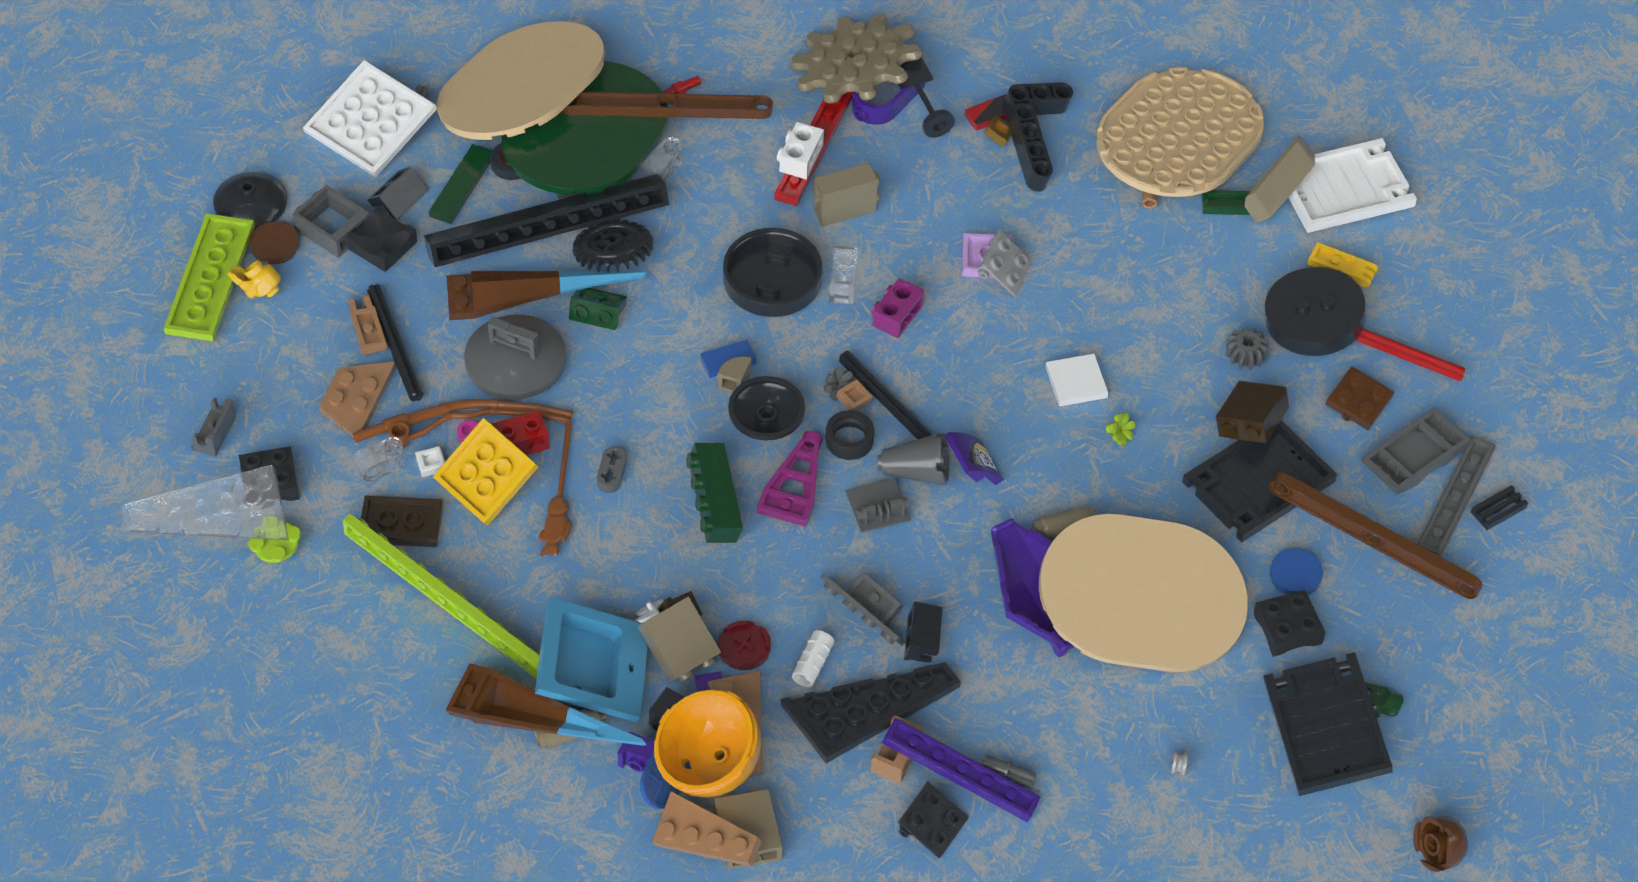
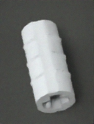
[792,630,834,687]

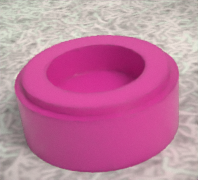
[457,420,479,443]

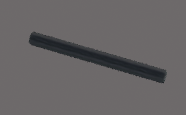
[367,284,424,402]
[839,351,934,439]

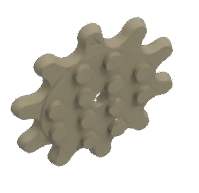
[791,13,923,103]

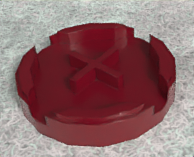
[718,621,771,670]

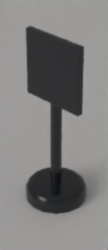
[898,57,955,138]

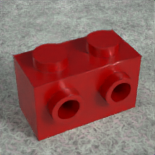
[491,410,550,455]

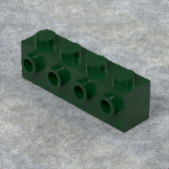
[686,443,743,543]

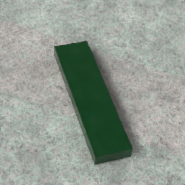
[429,144,492,224]

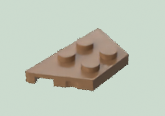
[319,362,396,443]

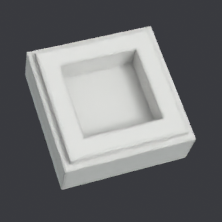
[415,446,445,477]

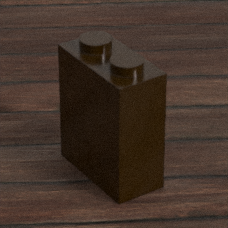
[1216,381,1289,443]

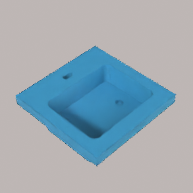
[535,596,648,723]

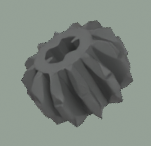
[1226,327,1268,370]

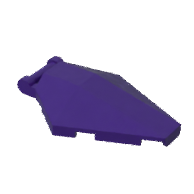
[991,518,1075,657]

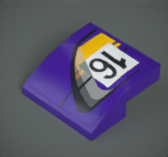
[944,432,1004,485]

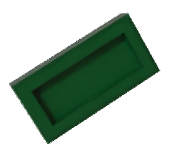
[1201,190,1250,215]

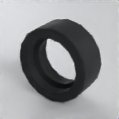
[825,410,874,460]

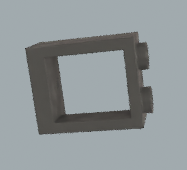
[292,185,370,258]

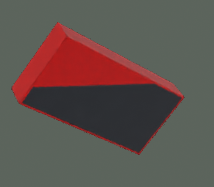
[964,94,1006,131]

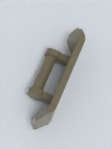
[1244,135,1315,223]

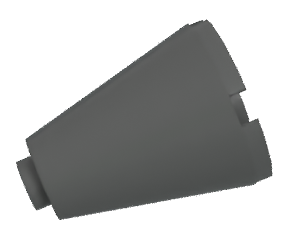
[878,433,949,485]

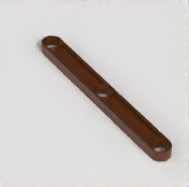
[562,92,773,119]
[1269,472,1483,599]

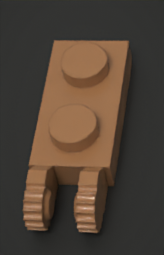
[348,294,387,355]

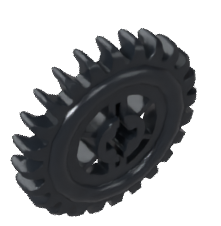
[572,220,653,273]

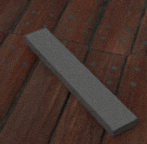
[1417,436,1496,557]

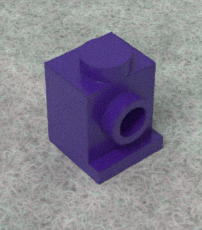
[617,731,655,772]

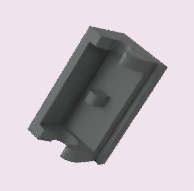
[191,397,236,457]

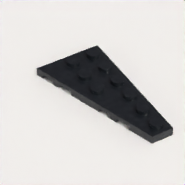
[781,662,961,763]

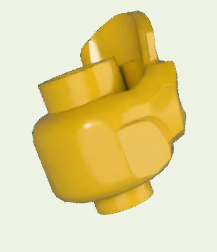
[227,260,281,298]

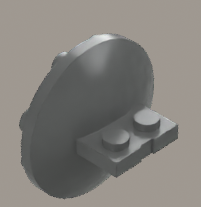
[464,315,566,400]

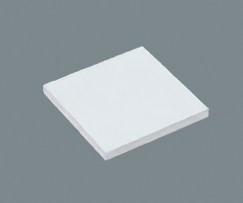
[303,60,437,177]

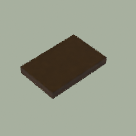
[361,495,443,547]

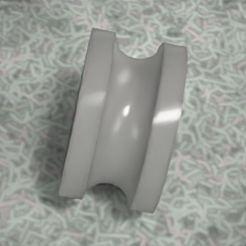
[1171,750,1188,776]

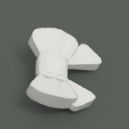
[634,599,664,623]

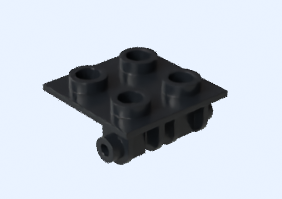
[898,781,969,858]

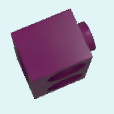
[871,278,925,338]

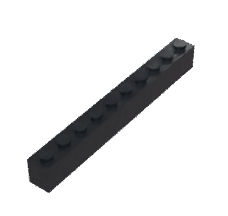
[424,174,669,267]

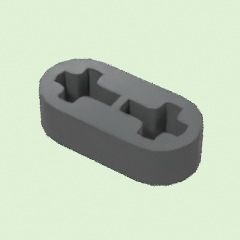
[597,446,626,493]

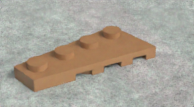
[708,670,763,777]
[652,792,762,867]

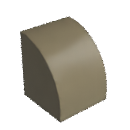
[717,357,752,393]

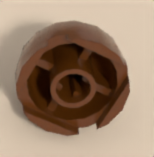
[1413,815,1468,872]

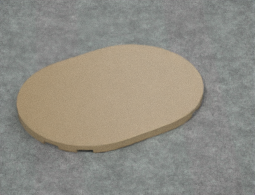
[437,21,606,140]
[1096,67,1264,197]
[1039,514,1248,672]

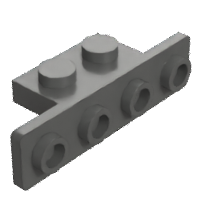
[820,572,905,646]

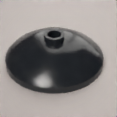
[213,172,287,230]
[728,376,805,441]

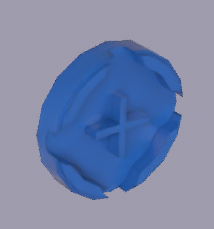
[1270,548,1323,595]

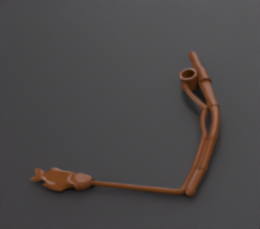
[352,399,573,556]

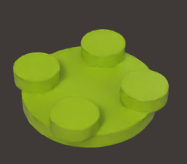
[248,516,301,563]

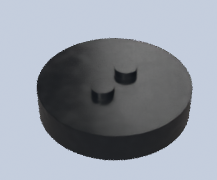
[723,228,822,317]
[1265,267,1366,356]

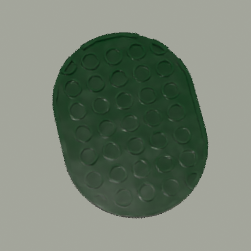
[501,61,668,195]

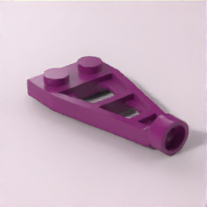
[757,431,823,527]

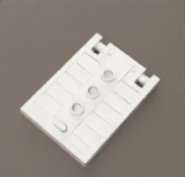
[1288,138,1417,233]

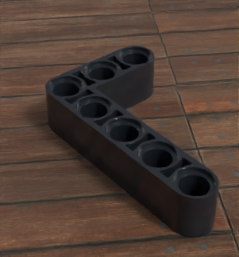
[1003,82,1073,192]

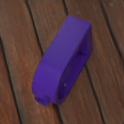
[852,83,925,125]

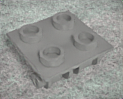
[978,229,1031,296]

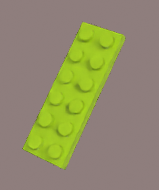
[164,213,255,342]

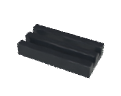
[1470,485,1528,530]

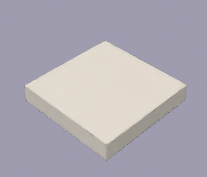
[1045,354,1108,407]

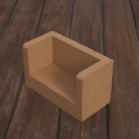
[870,715,923,784]

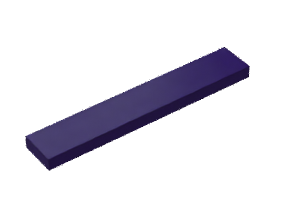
[882,718,1041,823]

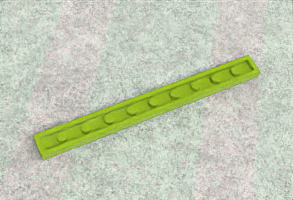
[343,514,540,679]

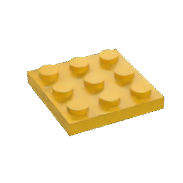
[433,418,539,526]

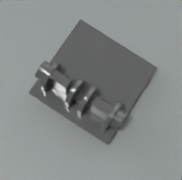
[846,479,911,533]

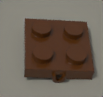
[1325,366,1395,430]

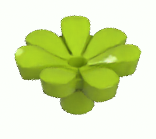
[1106,412,1135,446]

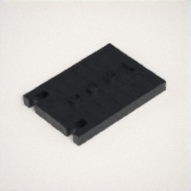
[1182,420,1337,542]
[1263,652,1393,796]

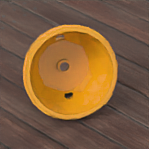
[654,689,761,797]

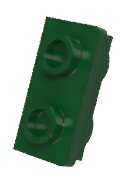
[569,288,627,330]

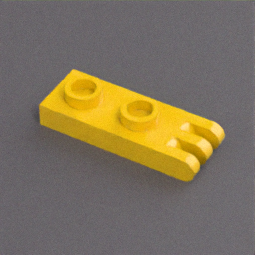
[1307,242,1378,287]

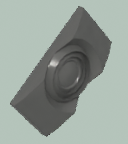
[1361,407,1471,494]

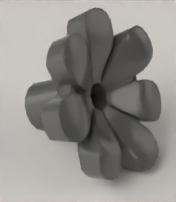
[824,368,853,401]

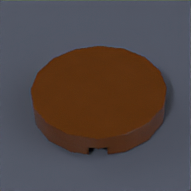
[249,221,300,264]

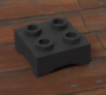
[346,206,417,272]
[239,446,299,508]
[1253,590,1326,657]

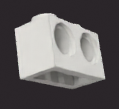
[777,122,824,180]

